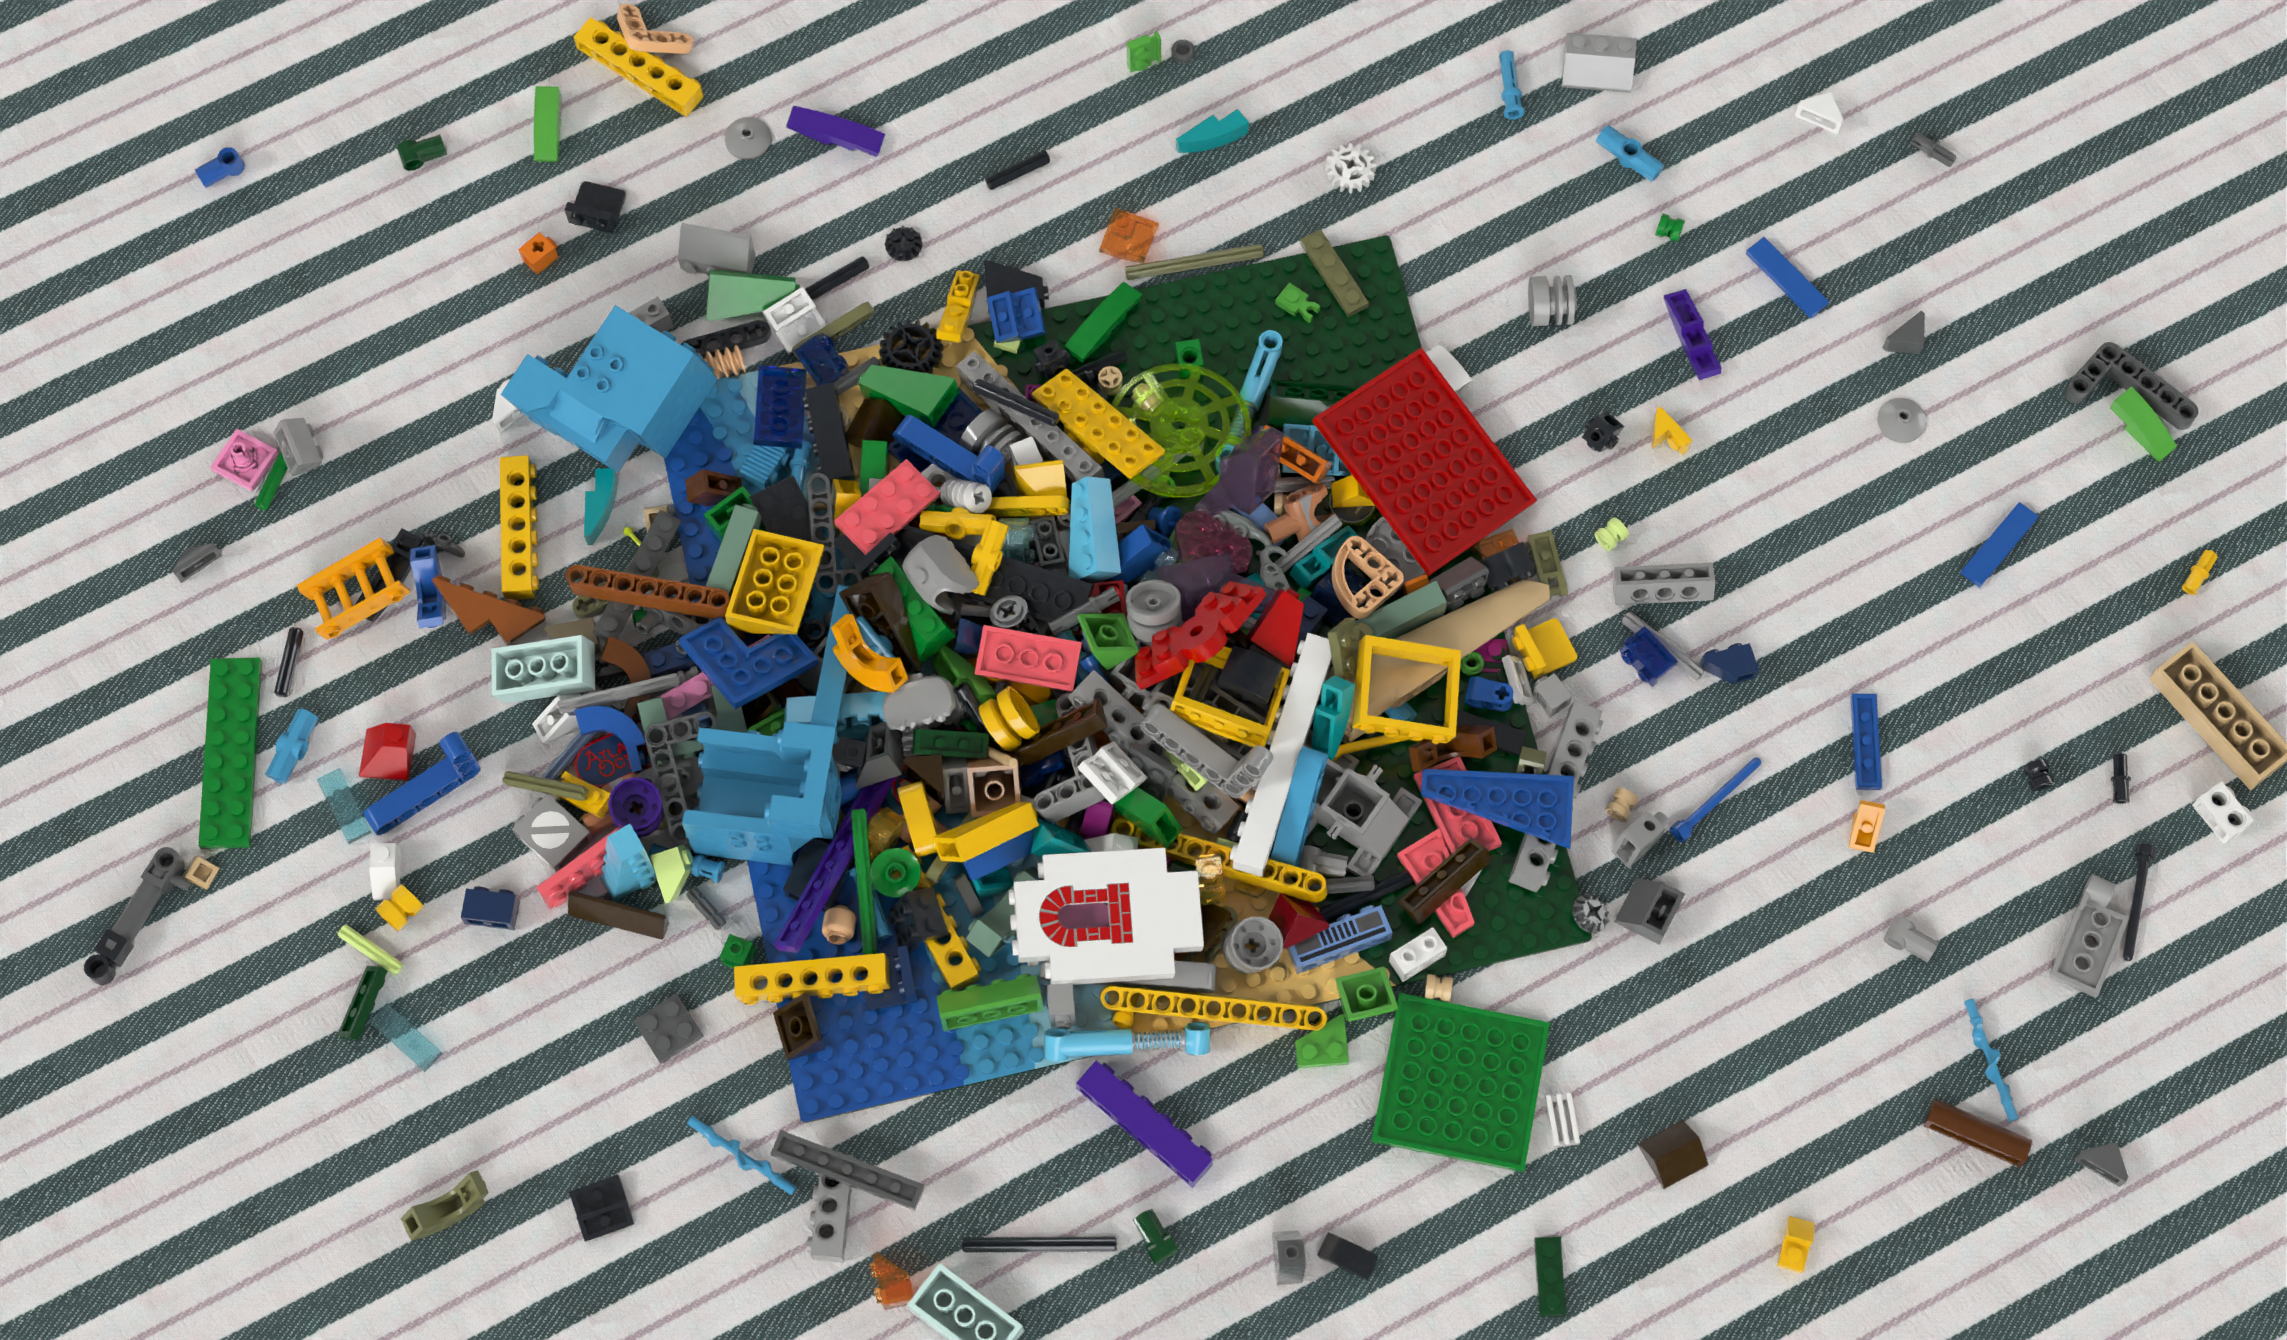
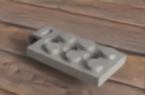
[2048,874,2129,998]

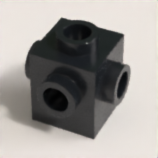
[1033,340,1071,381]
[1582,411,1625,453]

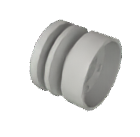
[1528,275,1577,326]
[959,408,1024,467]
[1222,916,1283,974]

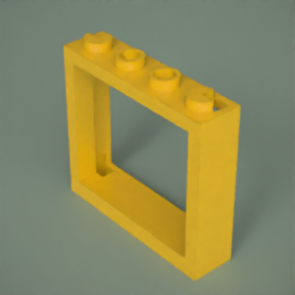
[1352,635,1461,744]
[1170,646,1291,747]

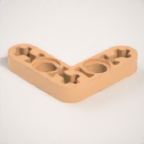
[617,4,694,54]

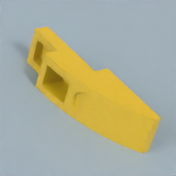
[936,271,980,343]

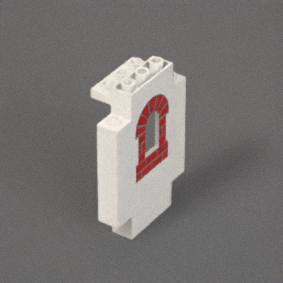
[1009,848,1204,985]

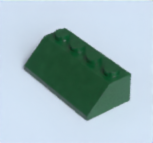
[1268,379,1360,427]

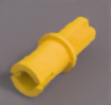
[2182,550,2218,595]

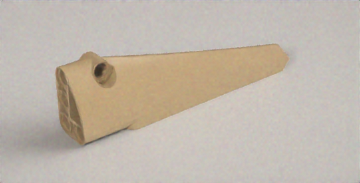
[1318,579,1550,744]

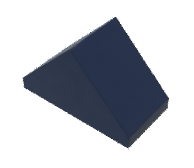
[953,618,983,655]

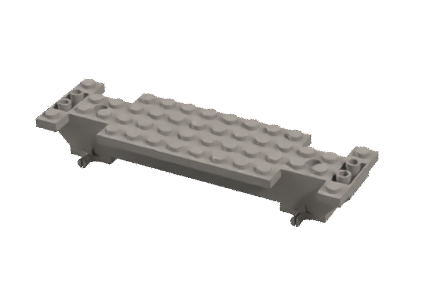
[1100,636,1422,877]

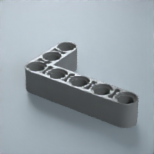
[2065,342,2199,430]
[807,473,869,594]
[644,711,716,844]

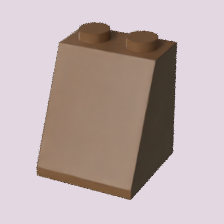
[967,751,1021,817]

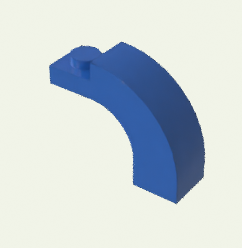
[410,545,446,628]
[574,706,646,773]

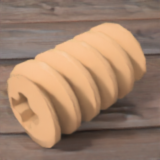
[698,345,746,380]

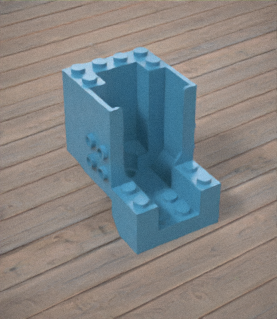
[500,305,718,473]
[682,722,843,866]

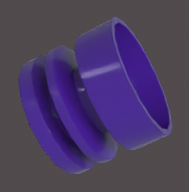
[608,777,664,838]

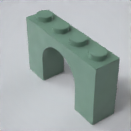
[637,684,747,765]

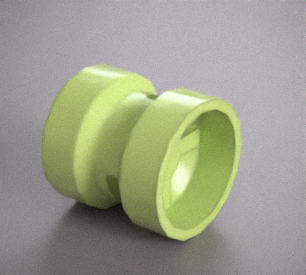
[1594,517,1629,551]

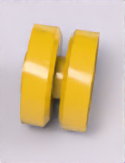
[979,686,1040,752]

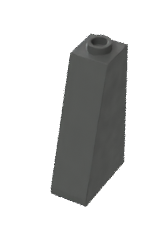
[1272,1231,1306,1285]

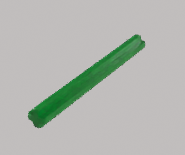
[851,809,878,955]

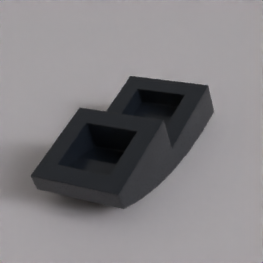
[1317,1232,1378,1280]

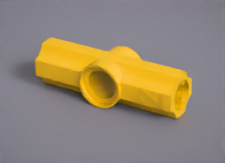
[920,507,996,540]
[970,519,1010,596]

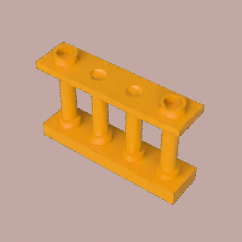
[297,537,411,640]

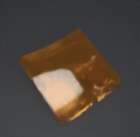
[1099,208,1159,263]

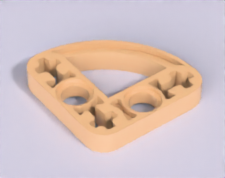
[1332,536,1404,619]

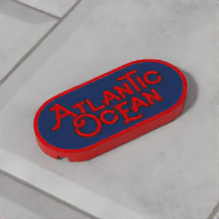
[575,720,657,789]

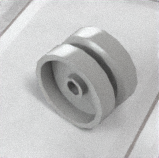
[1126,580,1182,642]

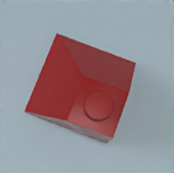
[359,723,416,781]

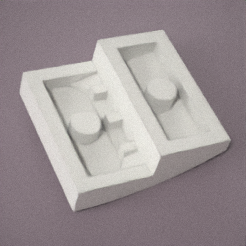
[763,287,827,355]
[1426,344,1472,391]
[1077,741,1148,804]

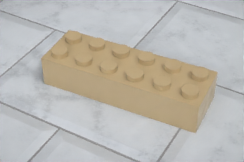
[2149,641,2287,791]

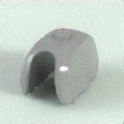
[902,535,979,614]
[882,673,961,732]

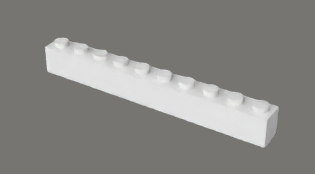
[1230,633,1332,877]

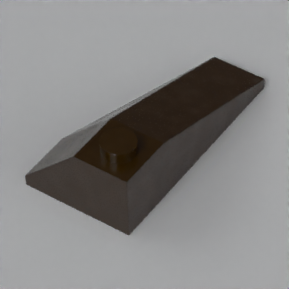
[839,572,921,673]

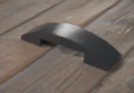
[355,528,423,623]

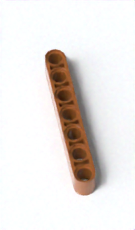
[565,565,730,620]

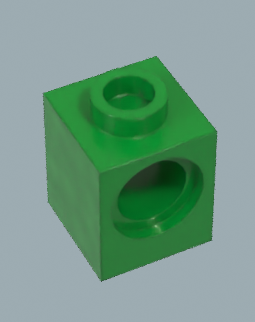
[1175,339,1204,379]
[719,934,756,969]

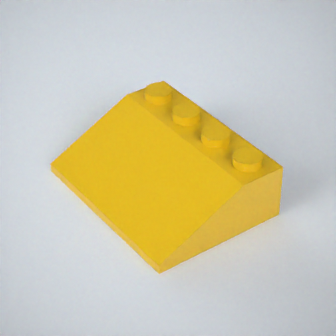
[725,529,825,634]

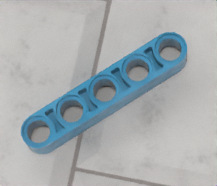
[1270,746,1328,867]

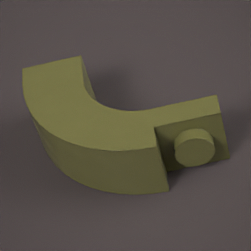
[400,1170,489,1241]

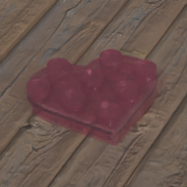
[1175,511,1252,579]

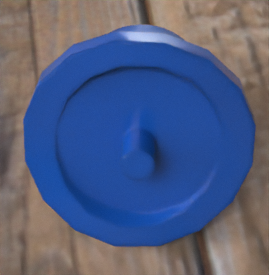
[1147,506,1181,538]

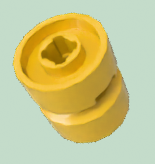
[375,884,424,932]

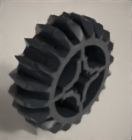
[879,318,944,374]

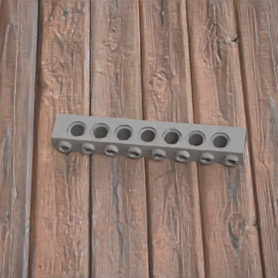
[956,351,1105,483]
[1068,670,1240,835]
[1508,700,1603,892]

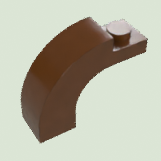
[600,636,651,720]
[1409,725,1497,772]

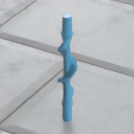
[1964,998,2019,1122]
[687,1116,797,1195]

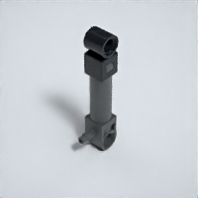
[84,847,191,985]

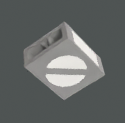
[512,794,593,873]

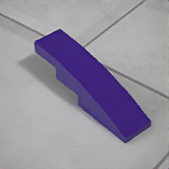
[786,106,885,157]
[1664,289,1722,380]

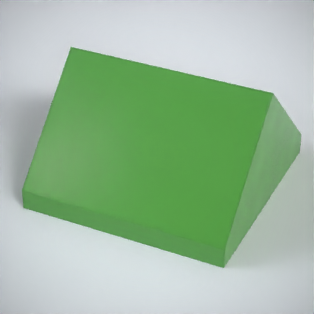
[1077,613,1139,670]
[1335,967,1398,1022]

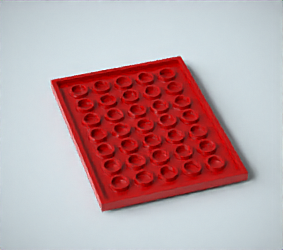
[1312,347,1537,577]

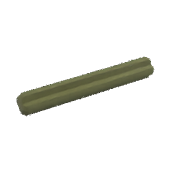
[502,771,589,801]

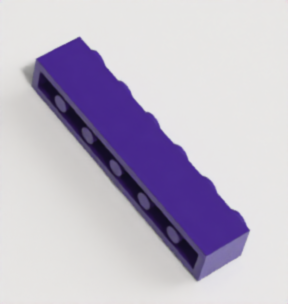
[1076,1060,1213,1188]

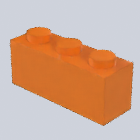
[1254,425,1333,484]

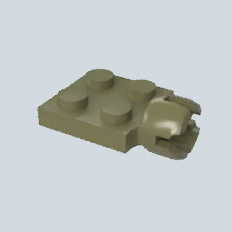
[1327,618,1373,680]

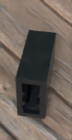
[984,260,1049,314]

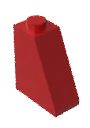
[1246,588,1304,667]

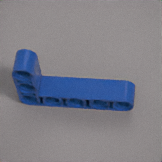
[893,415,1005,494]
[363,732,481,835]

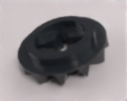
[885,225,922,261]

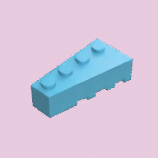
[1068,476,1121,583]
[784,691,887,741]
[600,824,657,902]

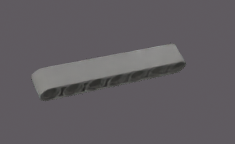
[1040,961,1217,993]

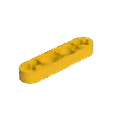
[979,496,1070,517]

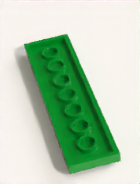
[198,657,262,849]

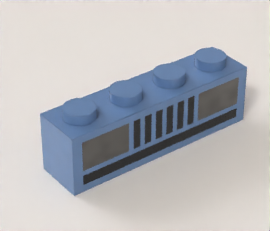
[1287,905,1392,974]

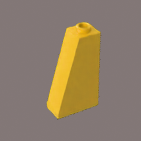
[932,802,1039,862]

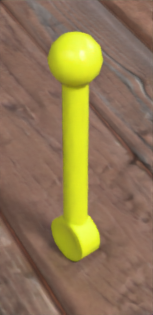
[623,527,642,547]

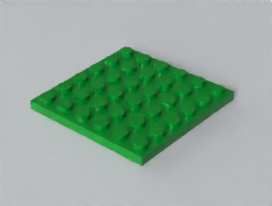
[1371,993,1550,1173]

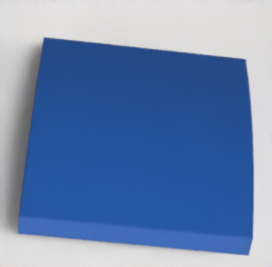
[987,287,1046,343]

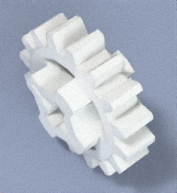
[1325,143,1376,193]

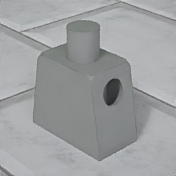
[1611,812,1668,869]

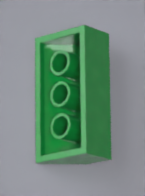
[871,557,956,665]

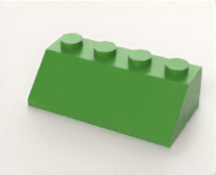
[936,974,1043,1031]

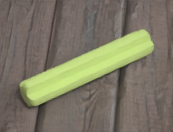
[338,925,403,975]

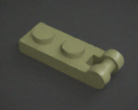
[1527,530,1568,599]

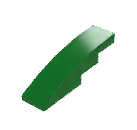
[1063,281,1142,362]

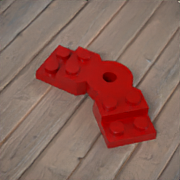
[1135,581,1267,690]

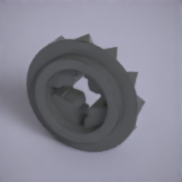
[990,595,1029,630]
[1572,893,1609,933]

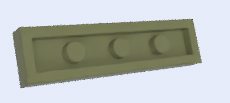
[1300,229,1369,317]

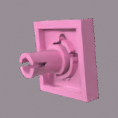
[210,429,279,492]

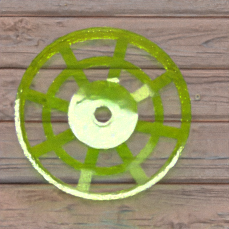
[1112,364,1251,497]

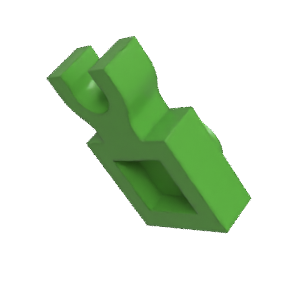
[1275,283,1320,323]

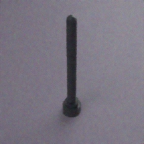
[2123,844,2157,961]

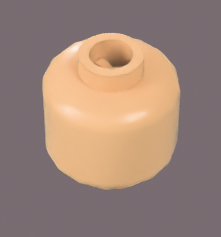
[822,905,857,944]

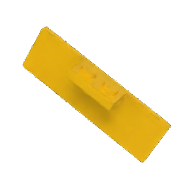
[1032,369,1165,479]

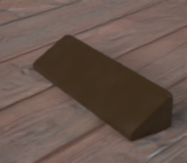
[1016,699,1107,766]
[1398,838,1491,924]
[568,891,669,940]

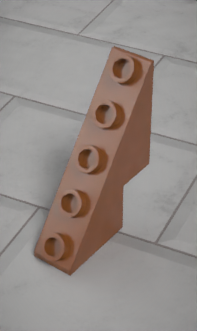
[432,575,546,646]

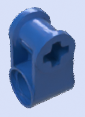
[1464,677,1513,712]

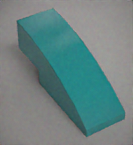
[1176,109,1249,153]
[584,468,618,545]
[1290,525,1359,590]
[1312,675,1355,760]

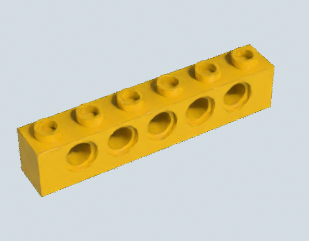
[574,17,703,117]
[500,455,539,600]
[892,845,981,992]
[734,953,890,1005]

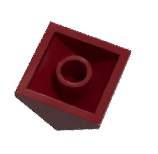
[1268,893,1330,949]

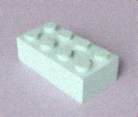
[492,635,595,703]
[907,1263,1024,1340]

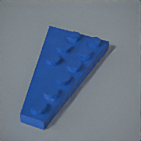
[1421,769,1574,849]

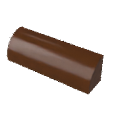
[1923,1098,2032,1168]

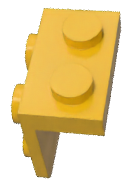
[1512,618,1577,679]

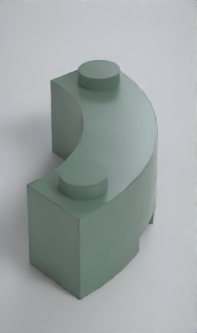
[966,866,1043,957]

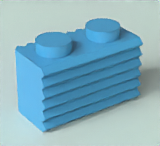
[740,432,792,490]

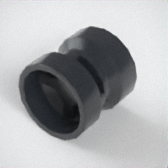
[2023,759,2055,792]

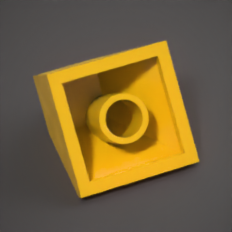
[1014,460,1067,498]

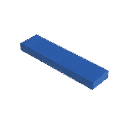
[1746,237,1829,319]
[1960,502,2039,588]
[1850,693,1882,790]

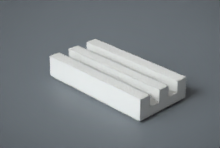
[1502,655,1534,706]
[1545,1093,1580,1148]

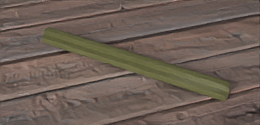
[1125,244,1264,280]

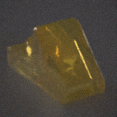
[1195,853,1227,906]

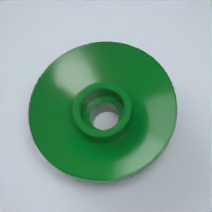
[870,848,921,897]

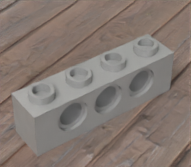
[1613,562,1716,605]
[807,1154,854,1263]

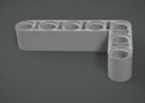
[1033,693,1105,823]
[1140,704,1273,798]

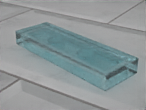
[317,768,372,844]
[369,1003,443,1072]

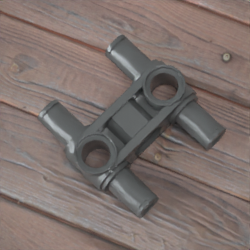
[636,580,725,654]

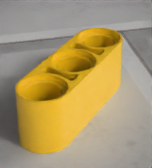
[898,781,939,858]

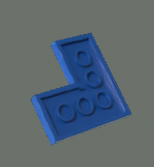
[679,616,818,710]

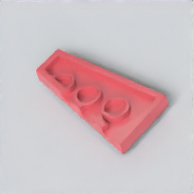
[1397,828,1474,938]

